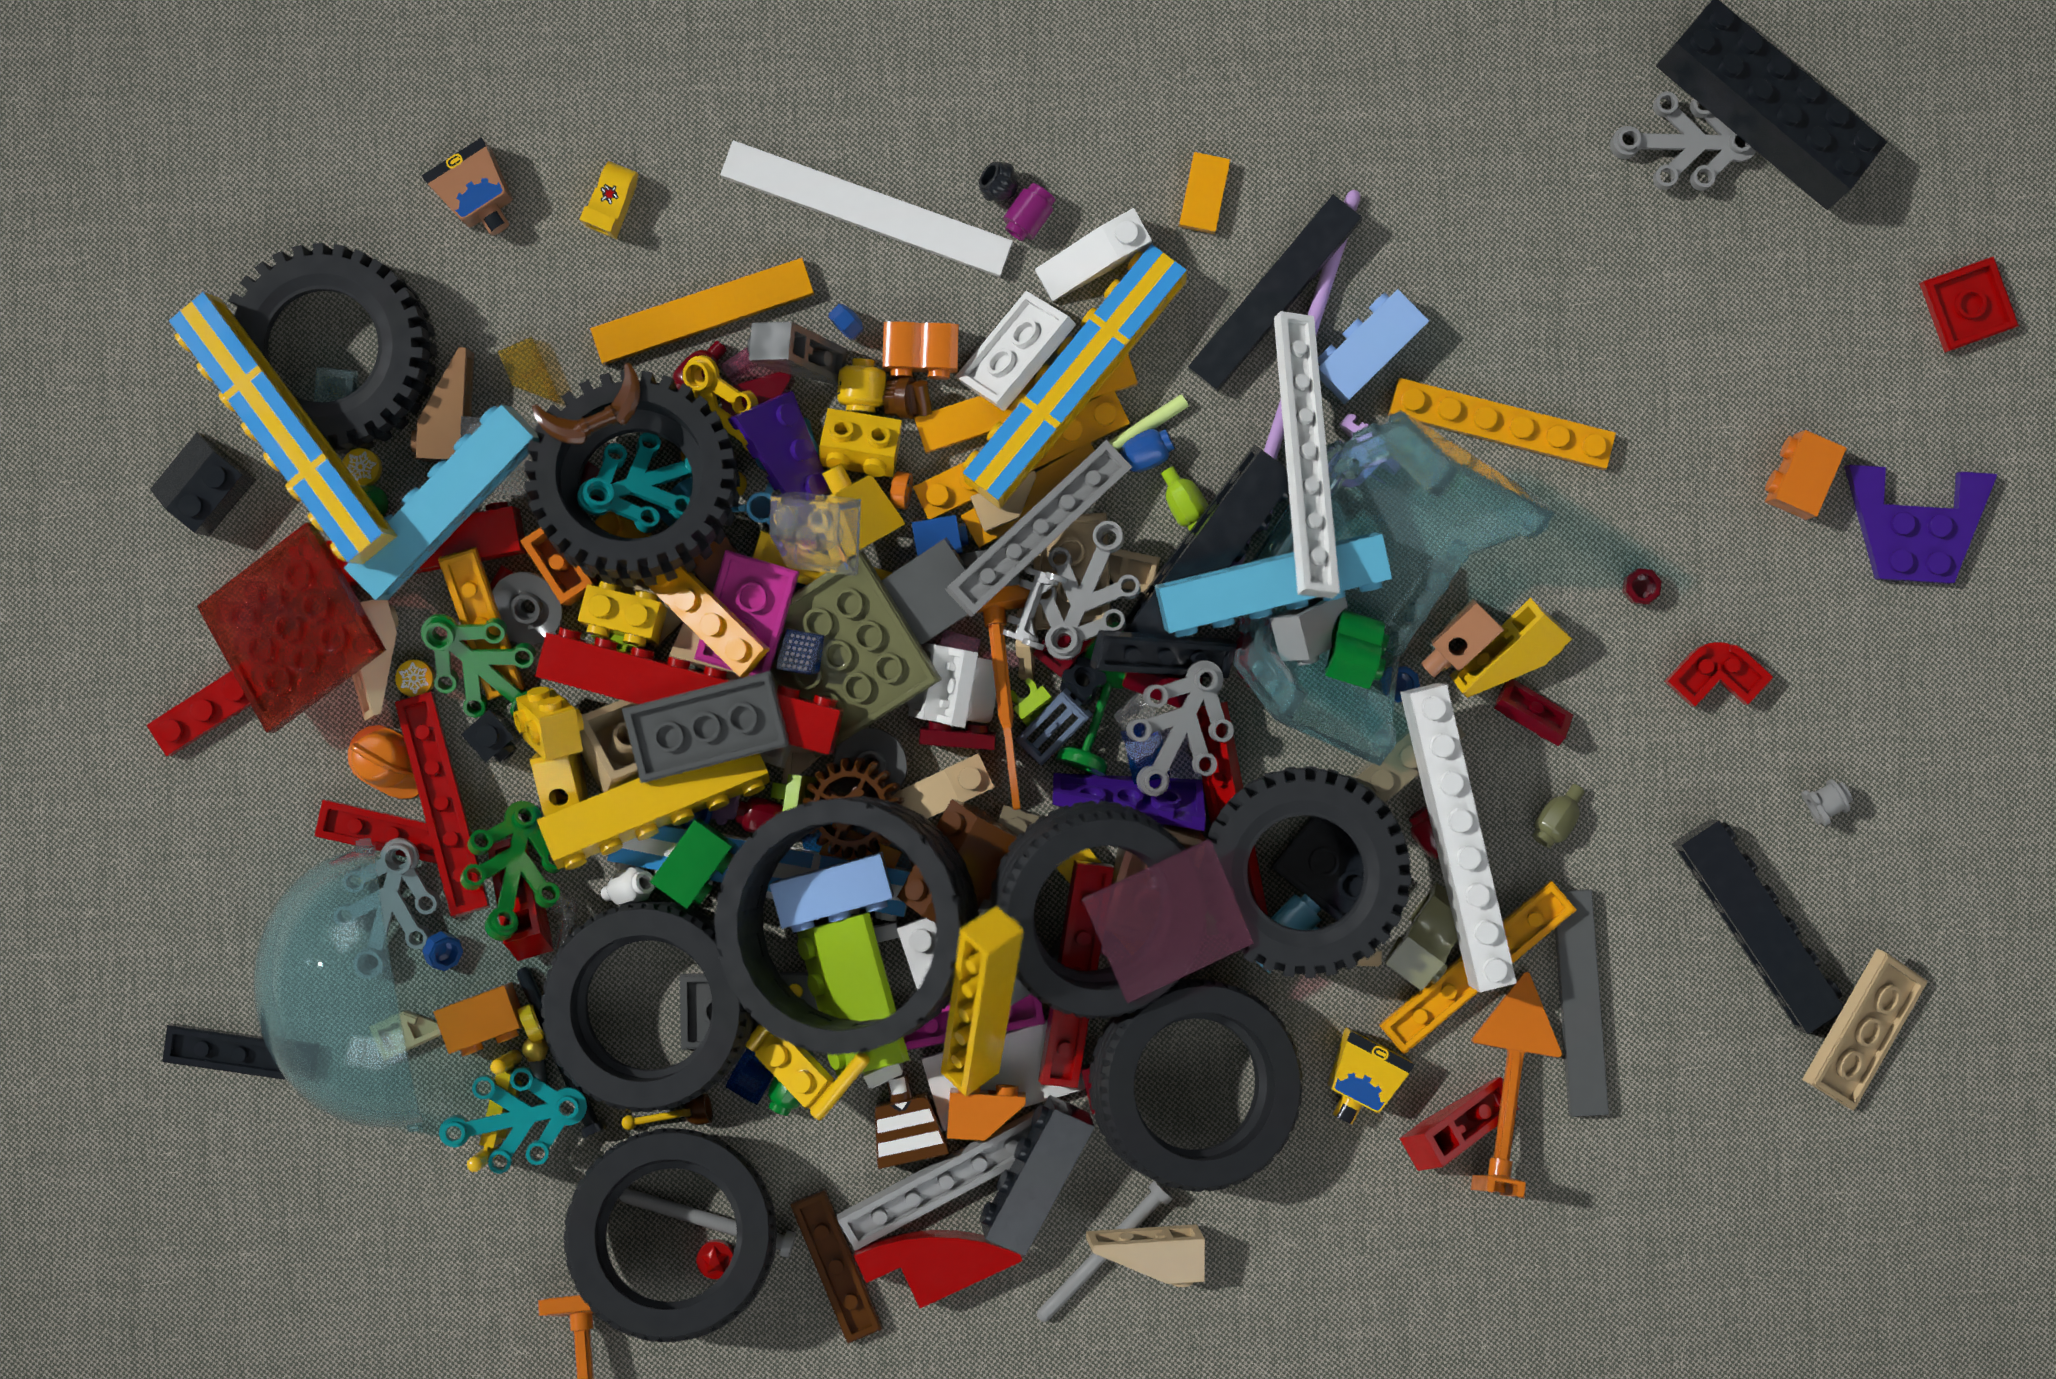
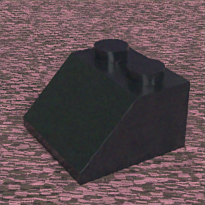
[150,432,256,537]

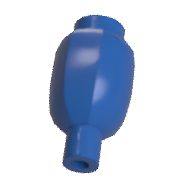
[1120,429,1175,473]

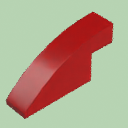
[854,1230,1023,1309]

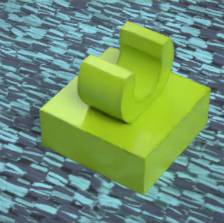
[1011,678,1053,727]
[771,774,817,811]

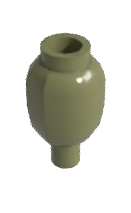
[1532,784,1585,849]

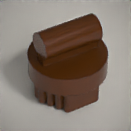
[883,377,932,419]

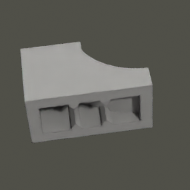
[1270,597,1348,665]

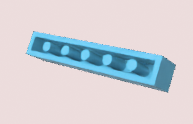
[344,404,540,601]
[1154,532,1392,637]

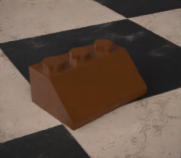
[897,799,1018,923]

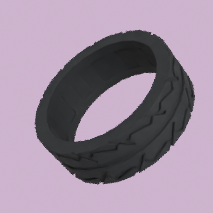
[714,796,979,1055]

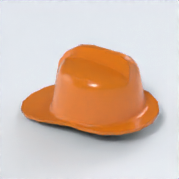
[348,725,419,799]

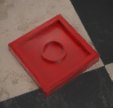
[1919,256,2019,353]

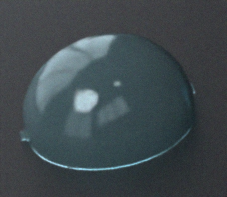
[254,838,425,1132]

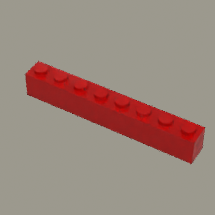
[535,627,845,755]

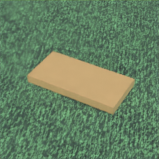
[1802,949,1928,1111]

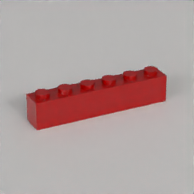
[290,501,528,594]

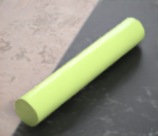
[1108,394,1189,452]

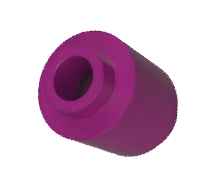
[1003,183,1056,241]

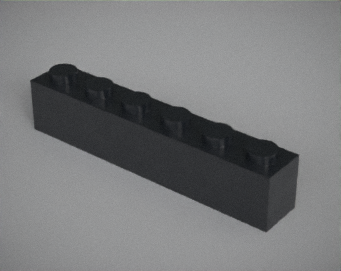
[1123,444,1289,635]
[1672,819,1844,1034]

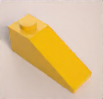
[1450,597,1572,698]

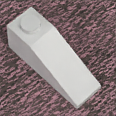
[1035,208,1152,303]

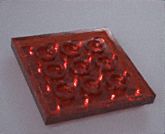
[197,522,386,733]

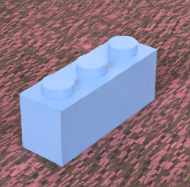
[1318,289,1429,405]
[769,852,894,932]

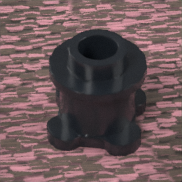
[1060,656,1107,706]

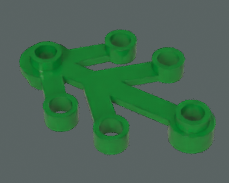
[421,614,536,718]
[460,801,562,941]

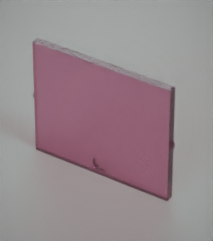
[1082,839,1253,1003]

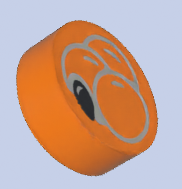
[890,471,913,510]

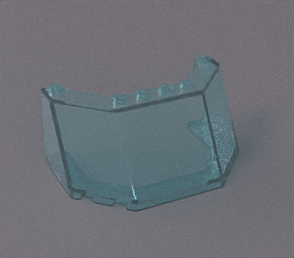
[1233,411,1555,766]

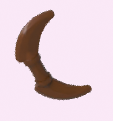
[532,363,640,444]

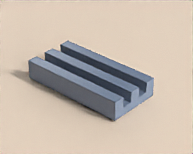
[1015,688,1093,766]

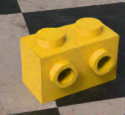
[820,408,902,478]
[577,581,668,647]
[513,687,584,761]

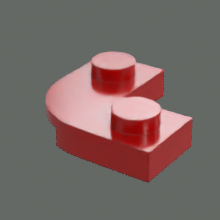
[1664,642,1773,707]

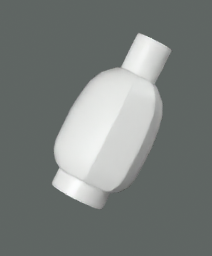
[601,867,655,905]

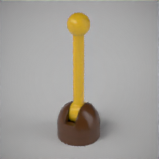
[622,1093,713,1130]

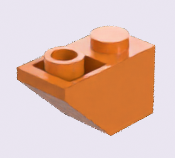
[947,1084,1026,1141]

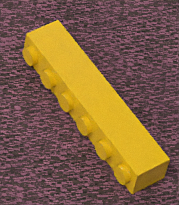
[537,753,770,870]
[941,906,1023,1096]

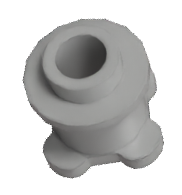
[1801,779,1853,826]

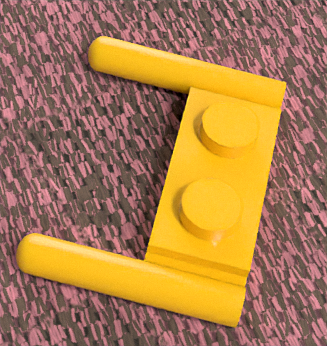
[746,984,870,1121]
[467,1049,522,1172]

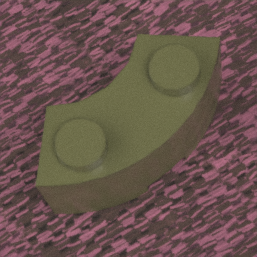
[1385,883,1458,991]

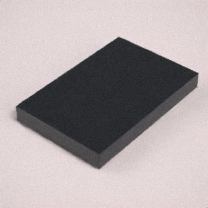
[1271,816,1364,921]

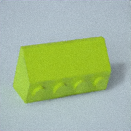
[797,913,910,1076]

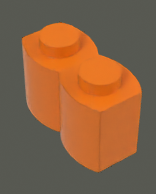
[882,322,959,380]

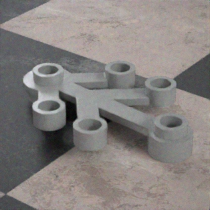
[1610,91,1756,191]
[1039,521,1141,660]
[1126,661,1234,796]
[333,838,440,979]

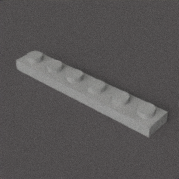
[945,440,1132,617]
[837,1109,1036,1251]

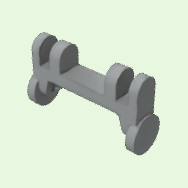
[1002,566,1068,651]

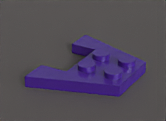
[1844,465,1998,584]

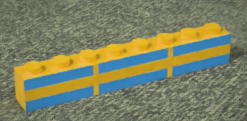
[963,244,1187,509]
[169,292,397,564]

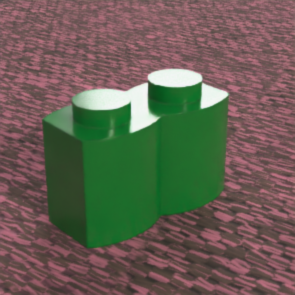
[1325,609,1390,689]

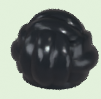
[979,161,1018,202]

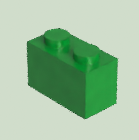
[650,818,736,909]

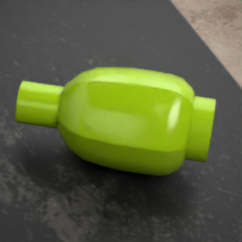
[1161,466,1209,531]

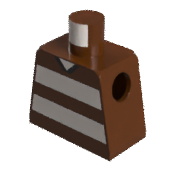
[875,1075,950,1169]

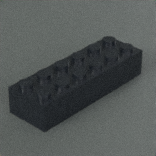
[1656,0,1887,210]

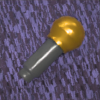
[522,1038,549,1084]

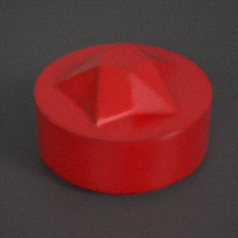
[696,1239,734,1279]

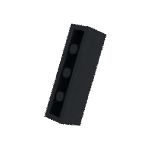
[980,1095,1095,1256]

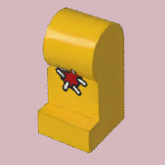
[579,161,638,240]

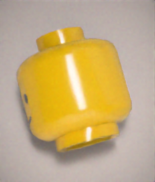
[837,358,886,414]

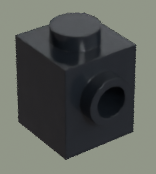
[461,709,523,763]

